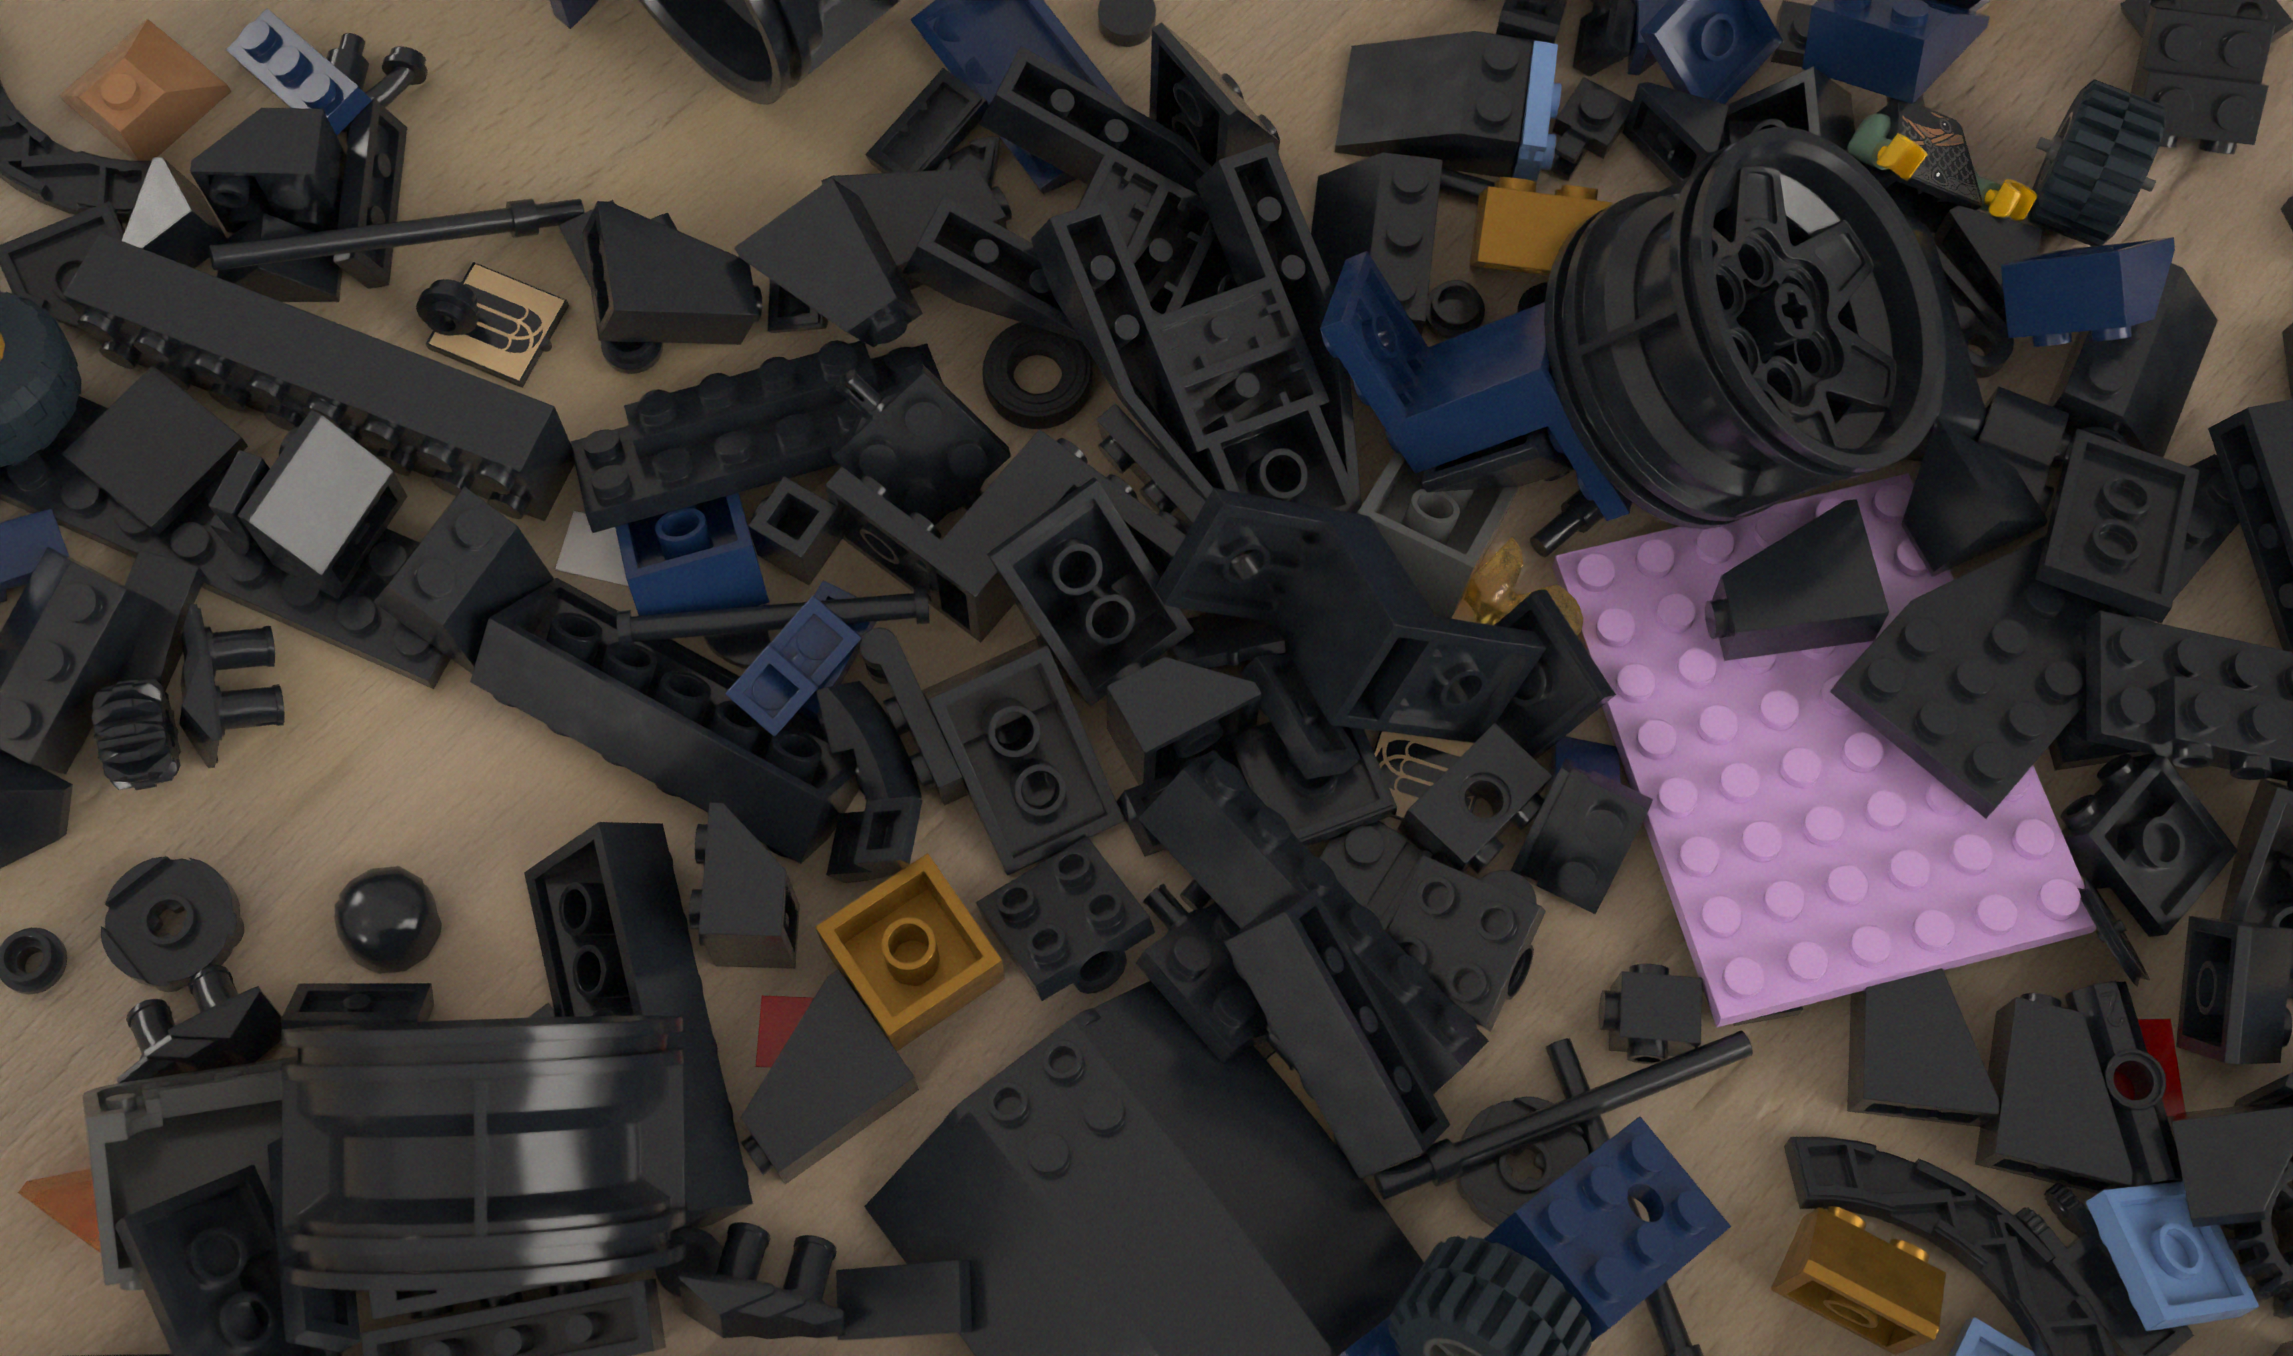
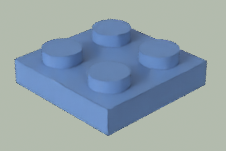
[2086,1181,2260,1331]

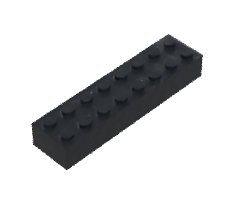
[63,233,575,522]

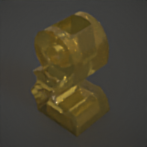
[1464,537,1584,637]

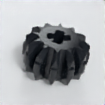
[91,678,181,791]

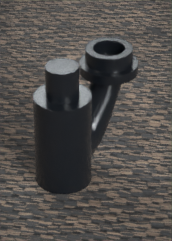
[326,33,428,132]

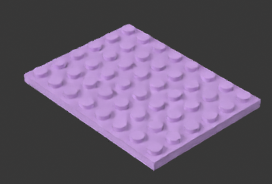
[1552,473,2097,1027]

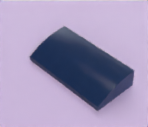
[910,0,1125,194]

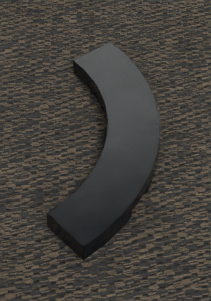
[0,79,152,224]
[1784,1137,2116,1356]

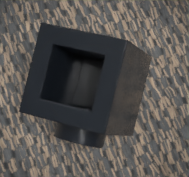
[748,476,844,585]

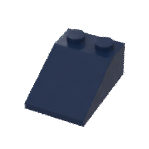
[1802,0,1990,104]
[615,493,770,616]

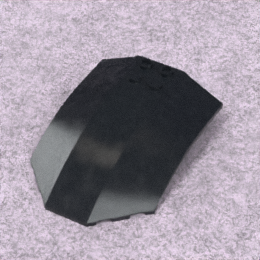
[864,981,1424,1356]

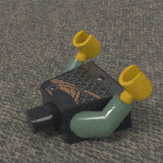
[1848,94,2038,233]

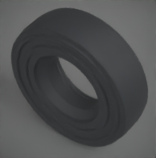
[983,322,1093,429]

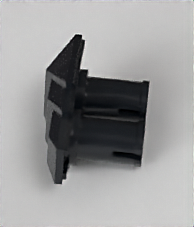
[179,604,285,768]
[116,965,282,1083]
[678,1222,845,1339]

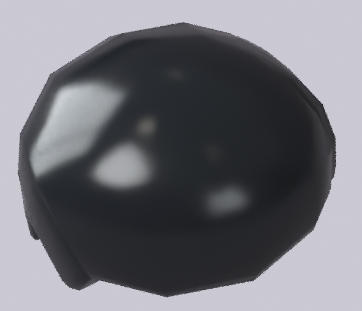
[334,866,442,974]

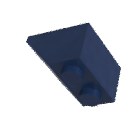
[2001,237,2175,347]

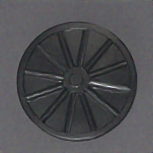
[2078,876,2150,987]

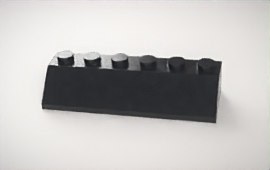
[470,578,859,864]
[524,822,753,1234]

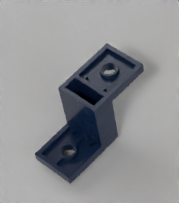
[1320,251,1632,521]
[1339,1116,1731,1356]

